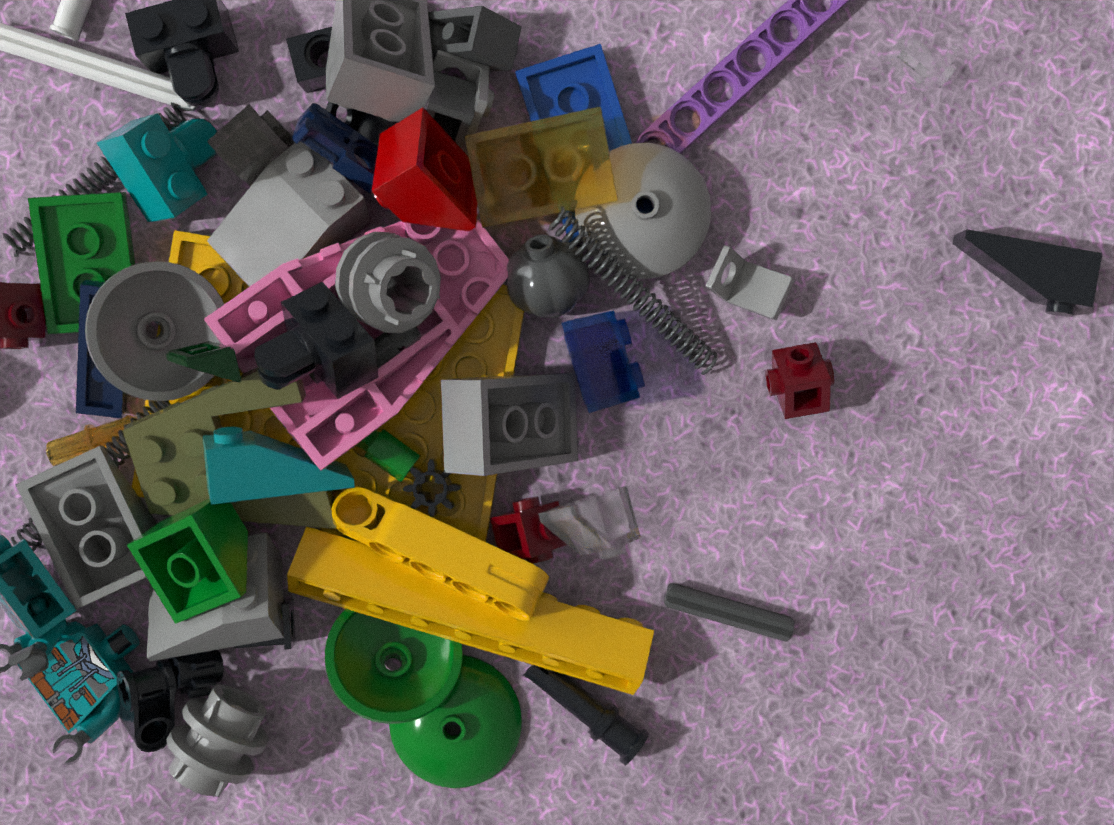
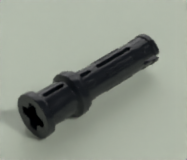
[523,665,649,766]

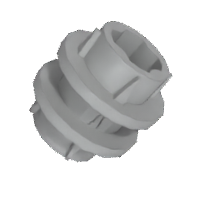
[335,232,441,333]
[166,684,269,797]

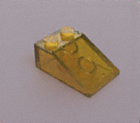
[465,107,618,229]

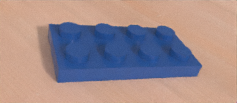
[515,44,653,242]

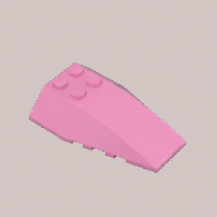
[204,219,509,471]

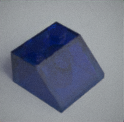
[561,310,645,414]

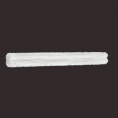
[0,23,197,111]

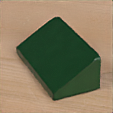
[166,341,242,383]

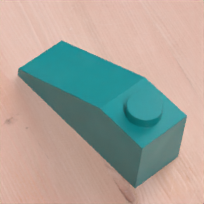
[203,427,355,504]

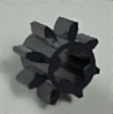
[403,459,462,517]
[168,650,224,699]

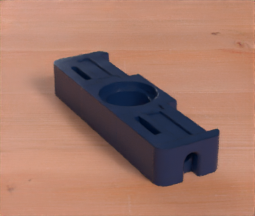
[292,103,378,194]

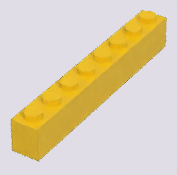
[287,527,654,695]

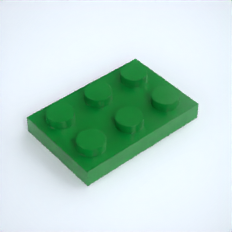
[28,192,135,334]

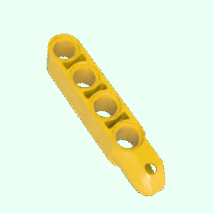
[331,487,549,621]

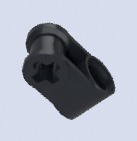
[117,659,177,753]

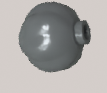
[506,235,590,318]

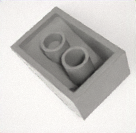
[326,0,435,122]
[207,141,370,287]
[441,373,578,476]
[15,445,157,609]
[147,533,284,661]

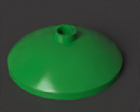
[325,609,462,724]
[389,655,522,788]

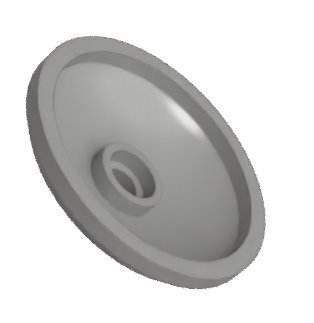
[575,143,711,279]
[85,261,224,401]

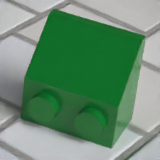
[127,498,248,624]

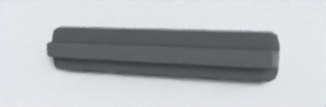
[664,583,795,642]

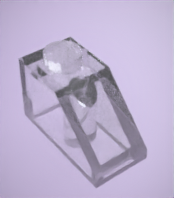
[538,486,641,559]

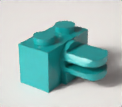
[97,113,220,222]

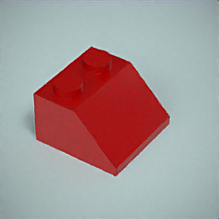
[372,107,480,231]

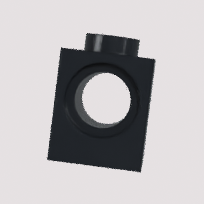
[286,27,332,93]

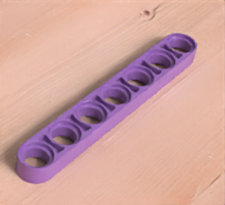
[636,0,850,154]

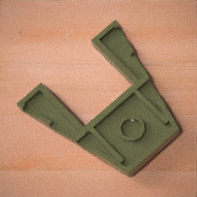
[123,367,336,529]

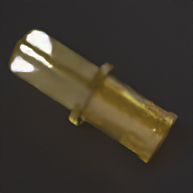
[45,415,134,466]

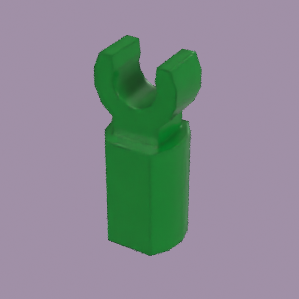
[355,429,420,482]

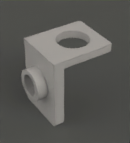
[433,50,494,137]
[706,245,794,320]

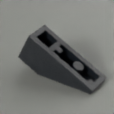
[953,229,1102,317]

